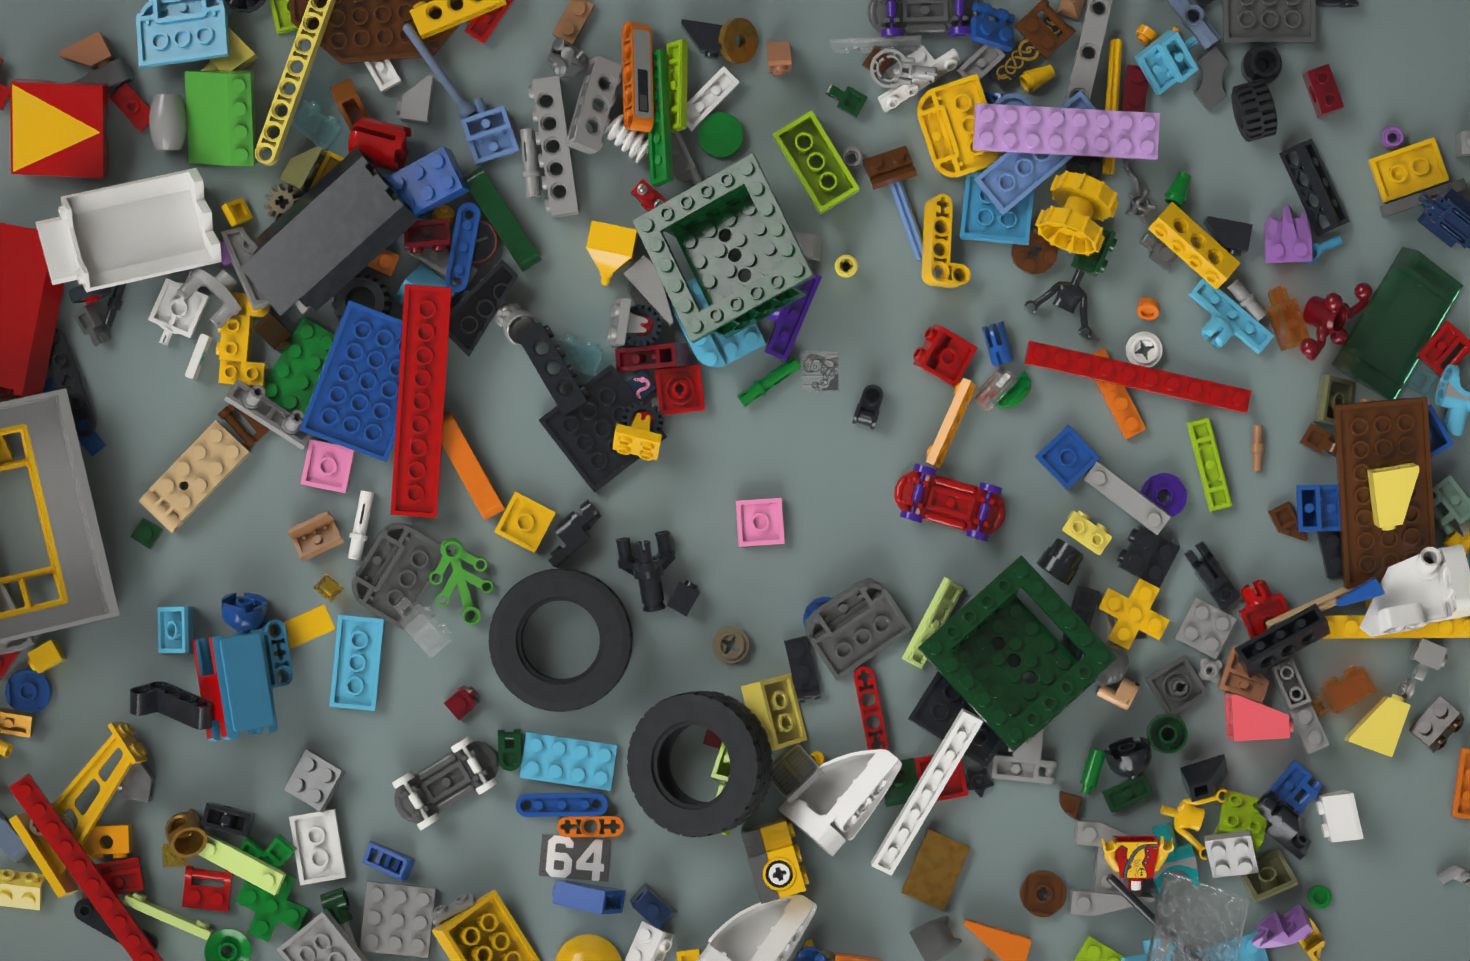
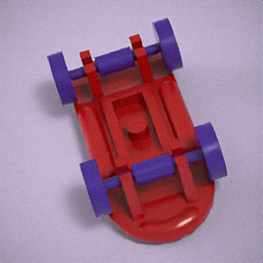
[894,464,1006,542]

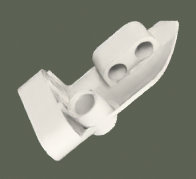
[1359,544,1470,637]

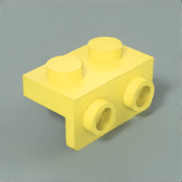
[1062,510,1112,555]
[0,869,45,910]

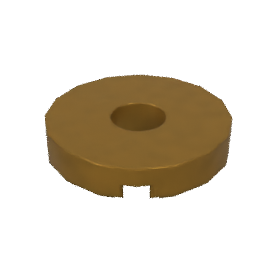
[719,18,758,64]

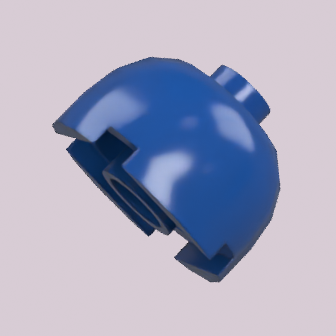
[221,592,268,633]

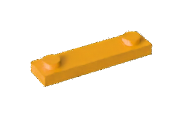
[926,378,977,469]

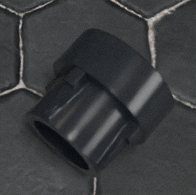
[1241,45,1282,85]
[1036,538,1084,586]

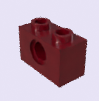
[1302,64,1344,118]

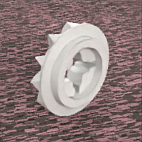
[1125,332,1162,367]

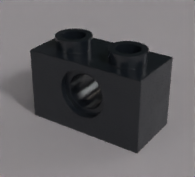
[201,802,255,837]

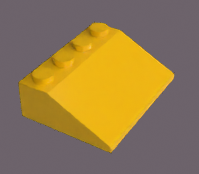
[431,890,540,961]

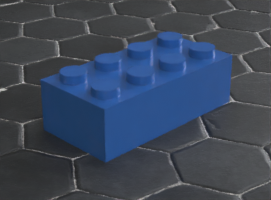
[386,147,471,219]

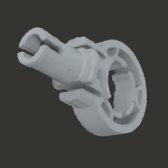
[870,49,937,88]

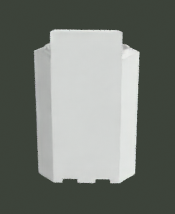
[35,168,222,292]

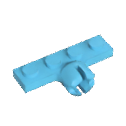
[1188,278,1274,354]

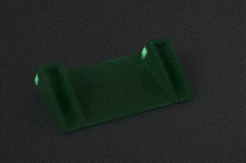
[1332,247,1464,400]

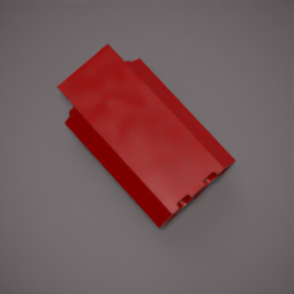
[0,223,64,397]

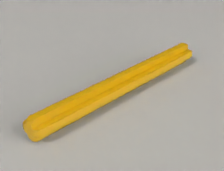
[1102,39,1122,175]

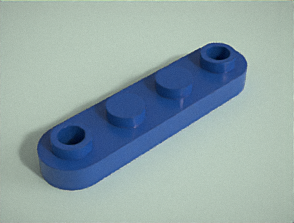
[445,202,481,294]
[516,792,608,817]

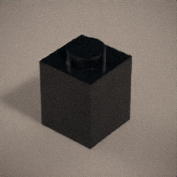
[666,580,700,617]

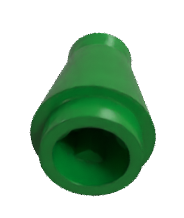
[1164,172,1191,208]

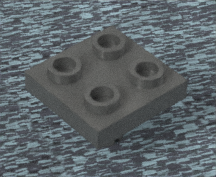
[1144,655,1209,715]

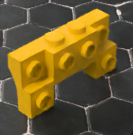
[216,292,270,387]

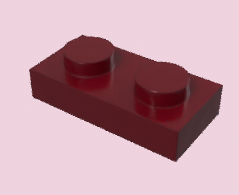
[1121,64,1148,112]

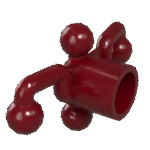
[1300,282,1372,361]

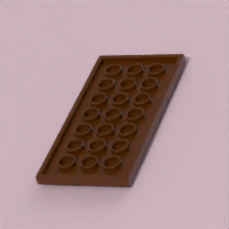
[1333,396,1436,589]

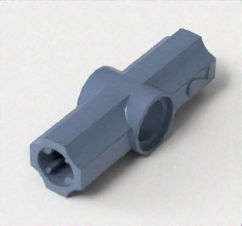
[1166,0,1222,50]

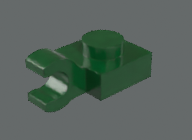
[825,84,868,118]

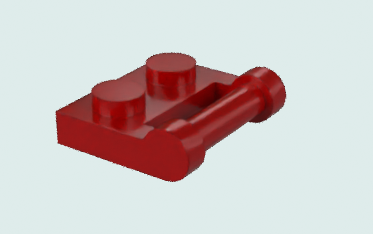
[1416,321,1470,378]
[182,865,233,912]

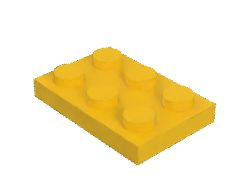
[1368,137,1449,203]

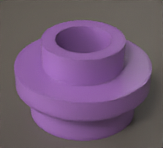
[1381,126,1404,149]

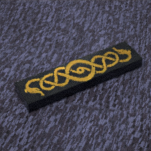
[987,17,1070,90]

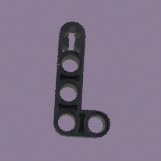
[130,681,213,730]

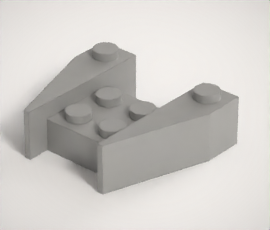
[1068,819,1155,916]

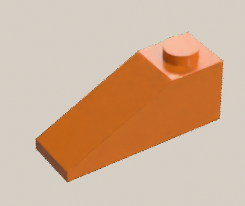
[963,918,1032,961]

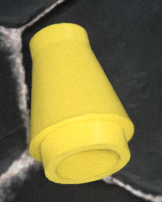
[835,255,858,278]

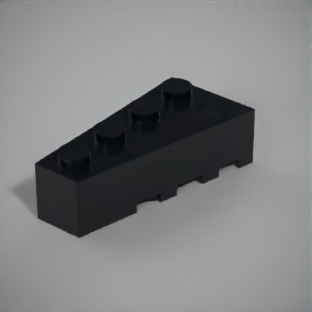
[449,260,518,357]

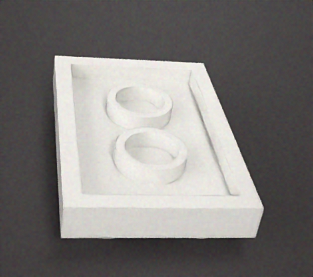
[289,808,347,885]

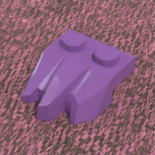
[1264,205,1312,264]
[1252,903,1313,948]

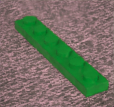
[648,49,673,187]

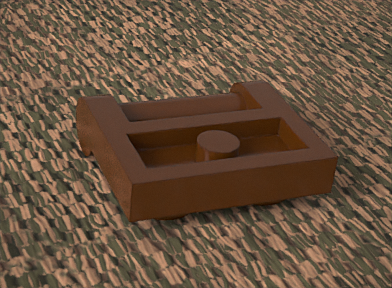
[1015,0,1076,60]
[218,404,271,449]

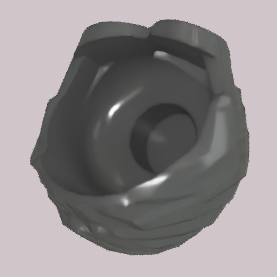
[548,38,587,78]

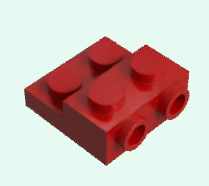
[913,324,978,387]

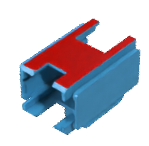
[192,620,293,742]

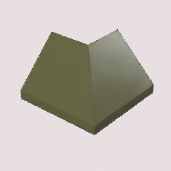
[280,146,327,193]

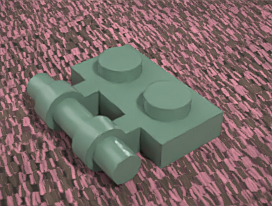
[1432,475,1470,536]

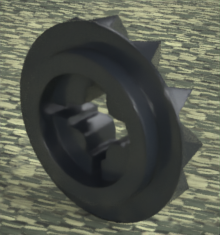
[1066,156,1102,180]

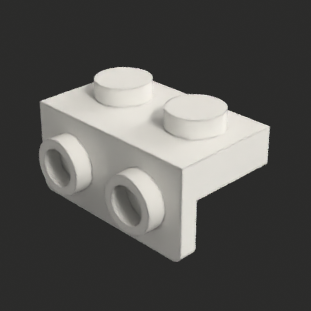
[625,921,674,961]

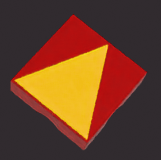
[10,79,109,178]

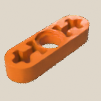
[557,815,624,837]

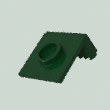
[884,758,918,807]

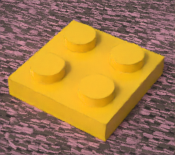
[494,491,556,553]

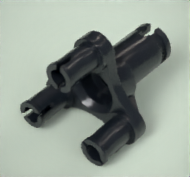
[616,530,676,612]

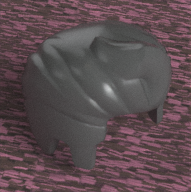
[1096,643,1129,686]

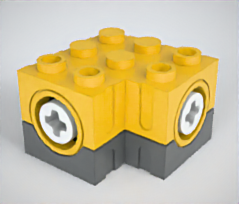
[741,817,809,904]

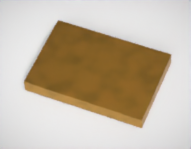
[901,829,971,911]

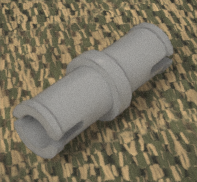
[1226,278,1267,321]

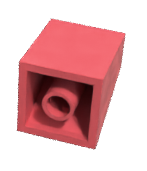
[1224,693,1293,741]

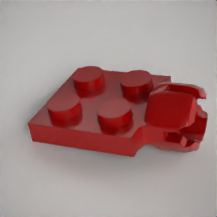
[1238,580,1289,639]

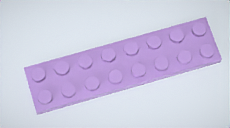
[973,103,1160,160]

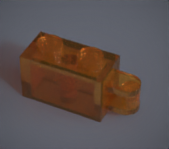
[1266,286,1310,351]
[1311,665,1377,716]

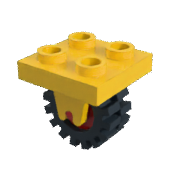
[613,401,664,461]

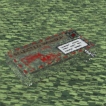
[970,365,1019,413]

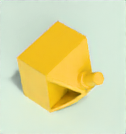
[586,221,639,286]

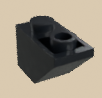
[1180,754,1228,802]

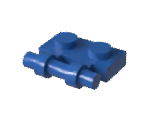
[971,2,1015,52]
[1267,760,1324,815]

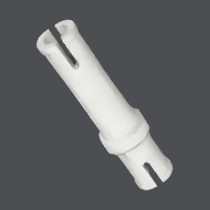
[348,490,374,561]

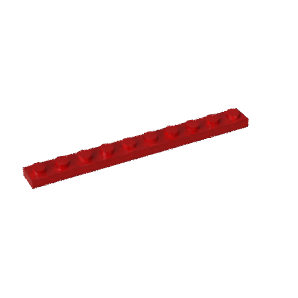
[1024,341,1252,414]
[9,773,163,961]

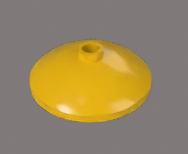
[555,934,622,961]

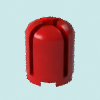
[348,117,412,172]

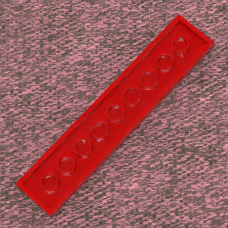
[390,284,452,518]

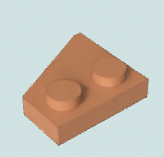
[1217,646,1270,704]

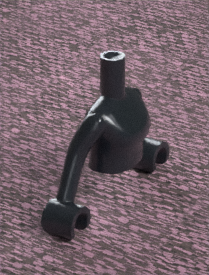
[1024,269,1092,339]

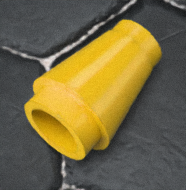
[1019,64,1055,92]

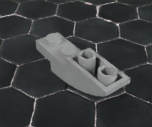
[1271,659,1330,754]

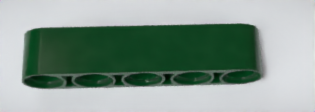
[465,166,542,272]

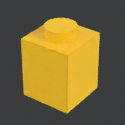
[27,639,67,673]

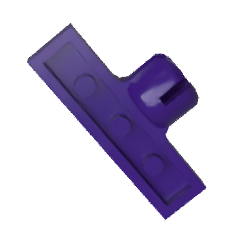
[764,273,822,361]

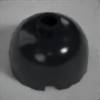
[1104,737,1152,779]

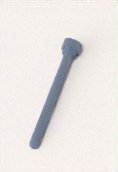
[403,23,477,119]

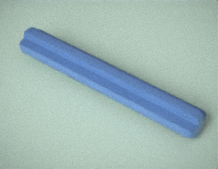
[890,181,923,261]

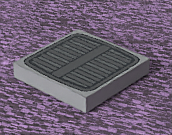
[771,743,824,804]

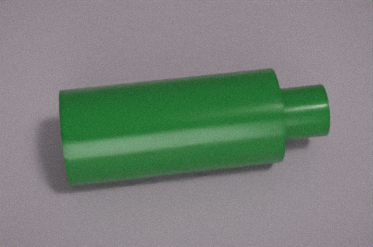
[1080,747,1105,795]

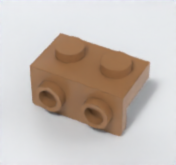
[287,511,344,562]

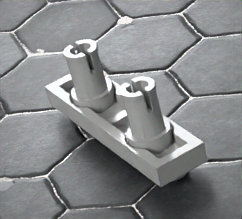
[224,379,312,450]

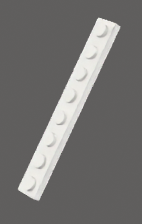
[870,708,983,876]

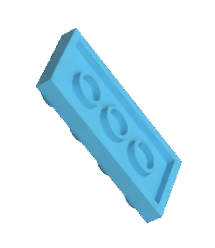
[329,615,385,711]
[519,732,618,791]

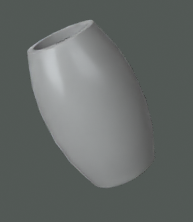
[149,94,187,150]

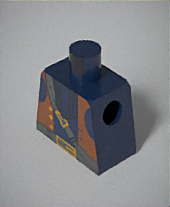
[630,883,678,929]

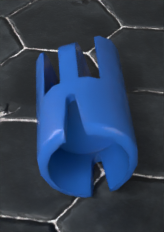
[982,321,1014,366]

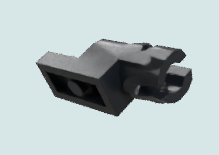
[548,499,602,567]
[1184,541,1241,610]
[1255,790,1311,860]

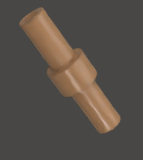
[1251,425,1265,471]

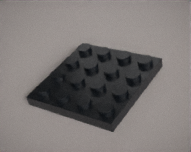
[539,364,667,493]
[908,671,1003,769]

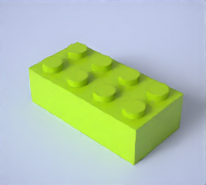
[772,110,860,215]

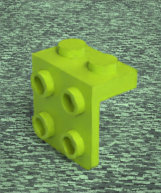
[1212,790,1267,852]

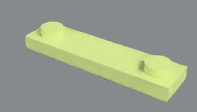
[901,577,964,669]
[198,832,286,895]
[123,892,215,940]

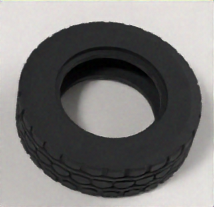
[488,569,633,712]
[627,691,773,837]

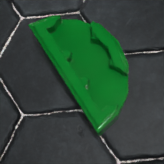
[991,371,1031,408]

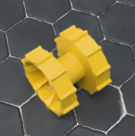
[1035,171,1119,256]

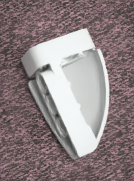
[778,749,902,857]
[696,894,817,961]

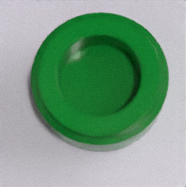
[1307,885,1332,909]

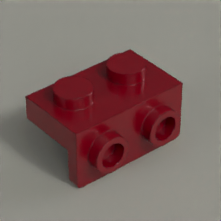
[404,218,451,254]

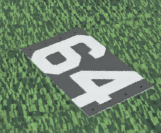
[539,834,611,882]

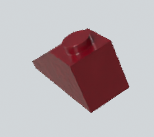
[615,343,690,372]

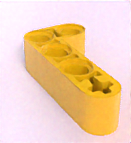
[921,194,971,288]

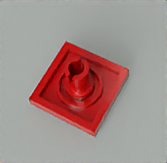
[654,365,705,416]

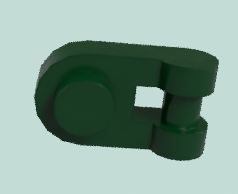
[498,729,522,771]

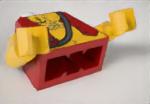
[1101,836,1174,890]

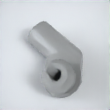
[1437,865,1470,885]

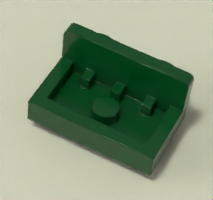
[1070,229,1117,277]

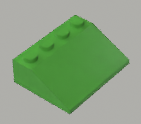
[185,70,258,166]

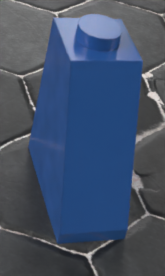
[552,880,626,915]

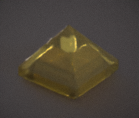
[314,575,344,602]
[162,843,186,867]

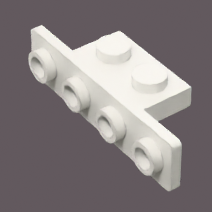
[878,46,961,112]

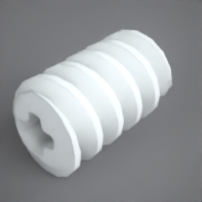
[603,114,649,164]

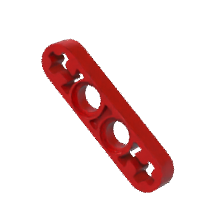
[854,666,888,750]

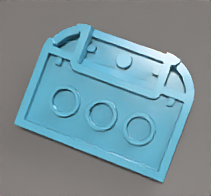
[136,0,230,68]
[671,278,766,368]

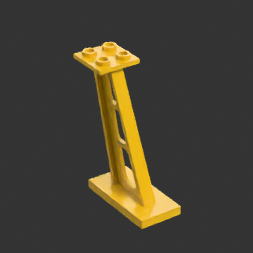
[9,721,148,898]

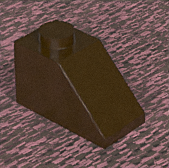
[252,312,293,351]

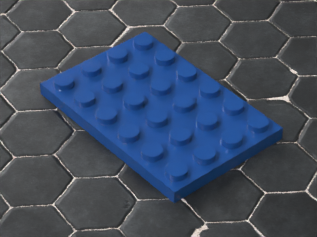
[299,300,403,462]

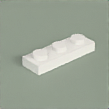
[687,66,740,132]

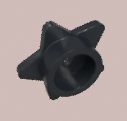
[966,768,994,797]

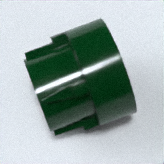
[1147,714,1188,754]

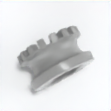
[1398,676,1416,699]

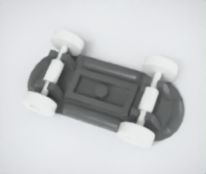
[392,736,499,831]

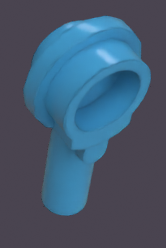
[1302,236,1343,265]

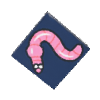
[626,370,656,401]

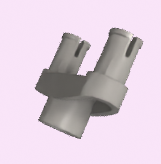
[177,267,242,329]

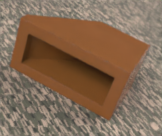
[330,78,369,132]

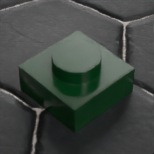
[131,518,164,549]

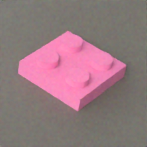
[300,439,355,494]
[736,498,785,547]

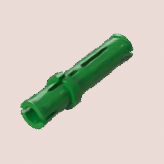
[737,356,801,407]

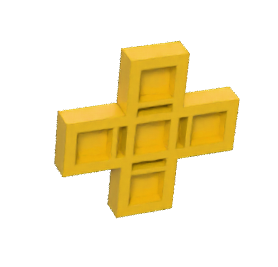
[1097,578,1170,650]

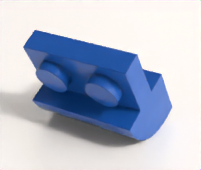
[1296,485,1340,533]

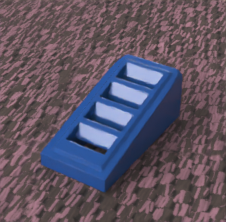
[1336,577,1386,607]
[361,841,415,881]

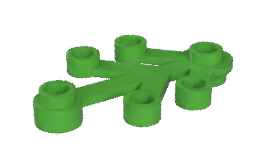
[428,538,494,625]

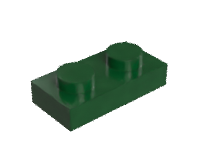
[1101,773,1154,813]

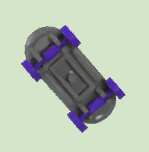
[868,0,980,39]

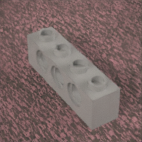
[565,56,622,155]

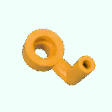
[1135,24,1181,46]

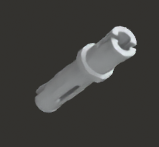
[520,128,541,199]

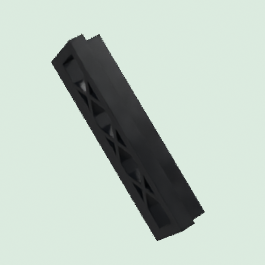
[1279,139,1350,237]

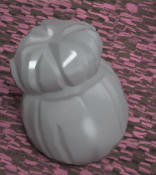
[495,302,537,345]

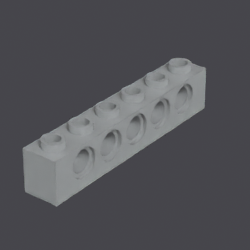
[528,75,579,218]

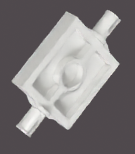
[148,271,210,346]

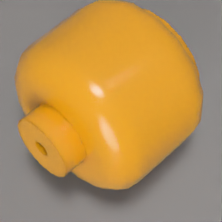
[431,205,455,227]

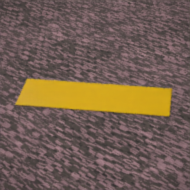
[269,604,335,656]

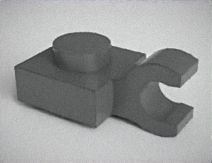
[1139,234,1178,271]
[73,303,111,347]

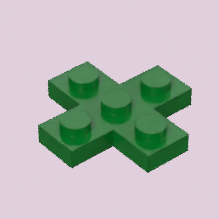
[235,872,309,942]

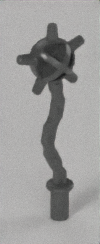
[1123,158,1157,223]

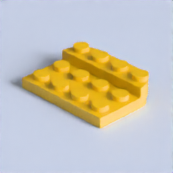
[917,74,1004,178]

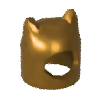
[165,808,207,858]

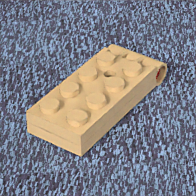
[139,420,251,533]

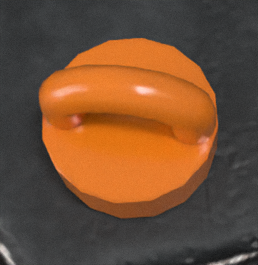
[1136,297,1160,320]

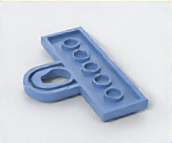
[973,90,1096,215]

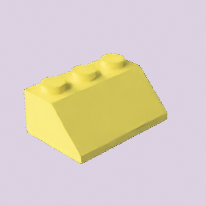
[741,673,808,751]

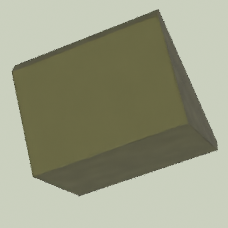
[1313,375,1356,425]
[1240,849,1299,903]

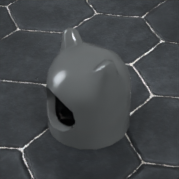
[909,916,962,961]

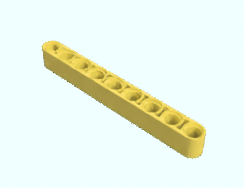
[255,0,336,166]

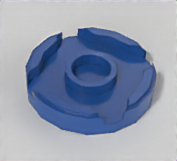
[5,668,53,713]

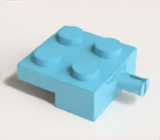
[1134,30,1198,95]

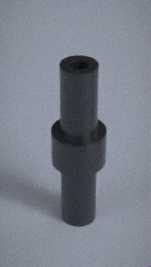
[103,283,126,327]

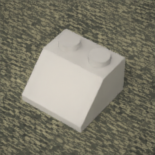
[1316,790,1364,842]

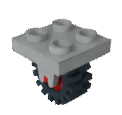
[607,298,662,347]

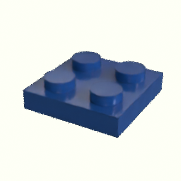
[1035,425,1100,490]

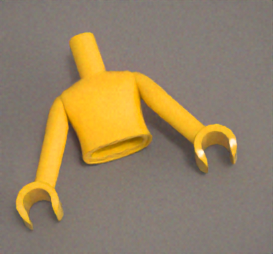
[1160,787,1228,860]

